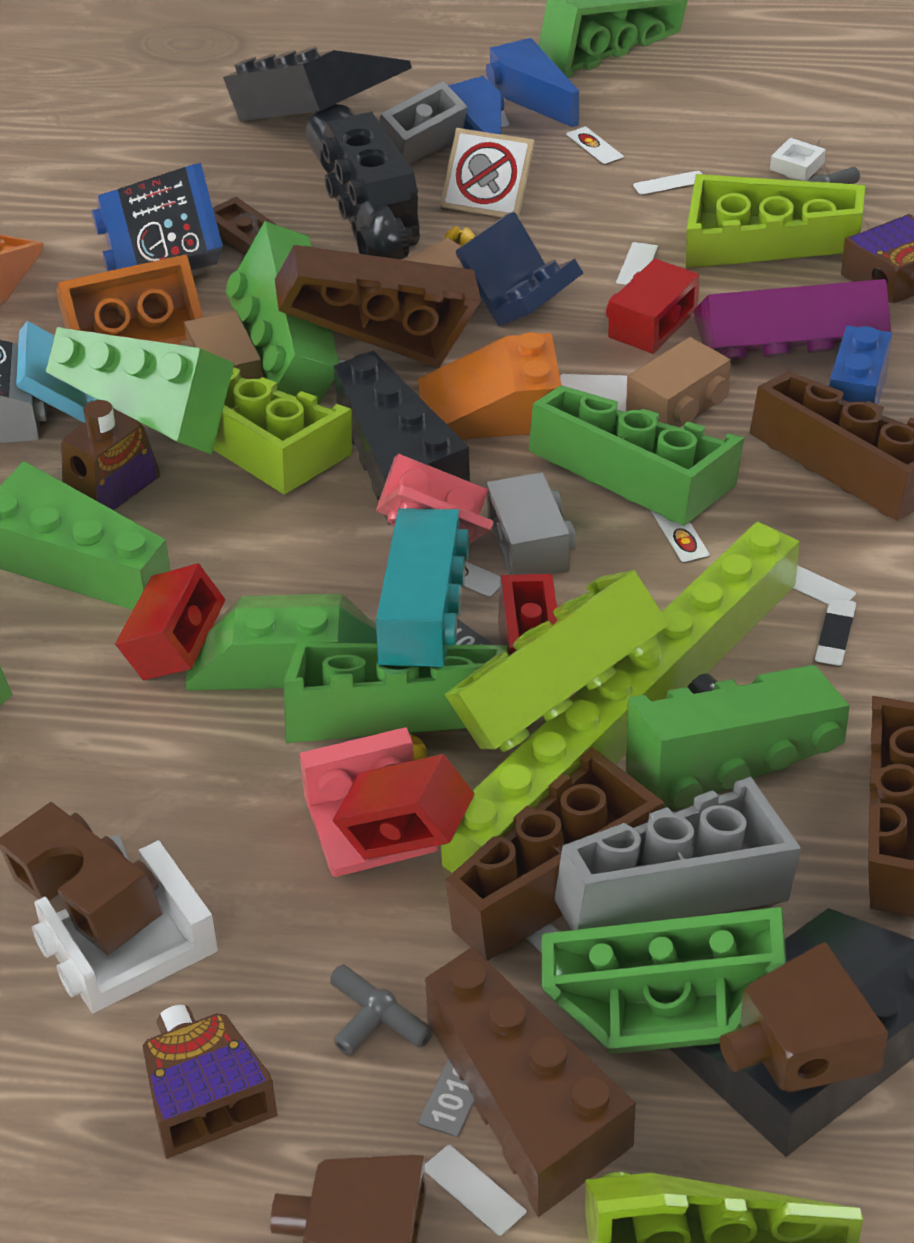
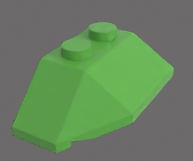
[186,593,377,691]
[542,907,787,1054]

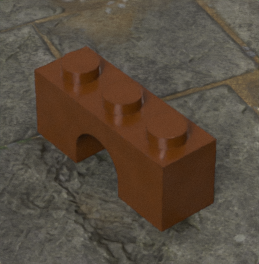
[0,802,163,956]

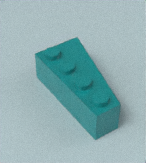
[376,508,469,667]

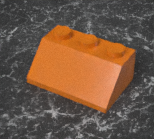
[56,254,203,345]

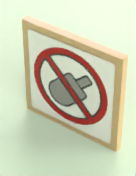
[439,128,535,218]

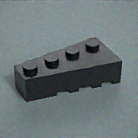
[333,351,470,525]

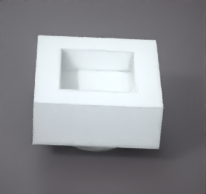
[770,138,826,181]

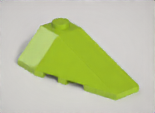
[585,1172,863,1243]

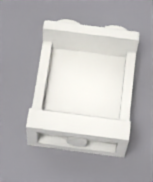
[32,840,218,1014]

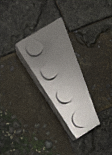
[554,776,801,930]

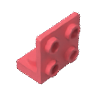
[376,454,494,544]
[299,727,439,877]

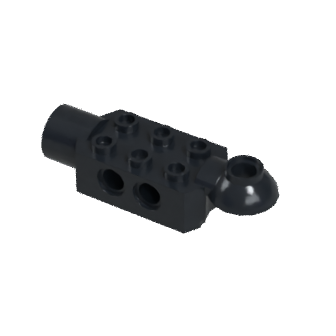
[306,104,420,260]

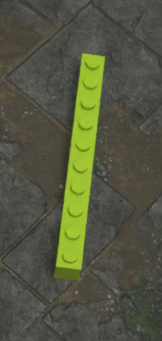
[441,521,800,873]

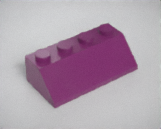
[694,279,891,360]

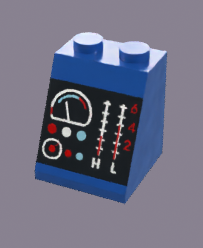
[91,163,223,271]

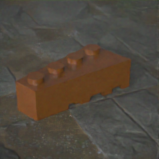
[275,245,481,368]
[749,371,914,521]
[868,696,914,917]
[445,747,664,961]
[425,947,636,1218]

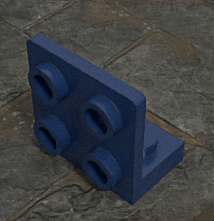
[456,212,583,326]

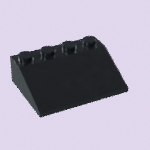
[223,47,412,121]
[669,908,914,1157]

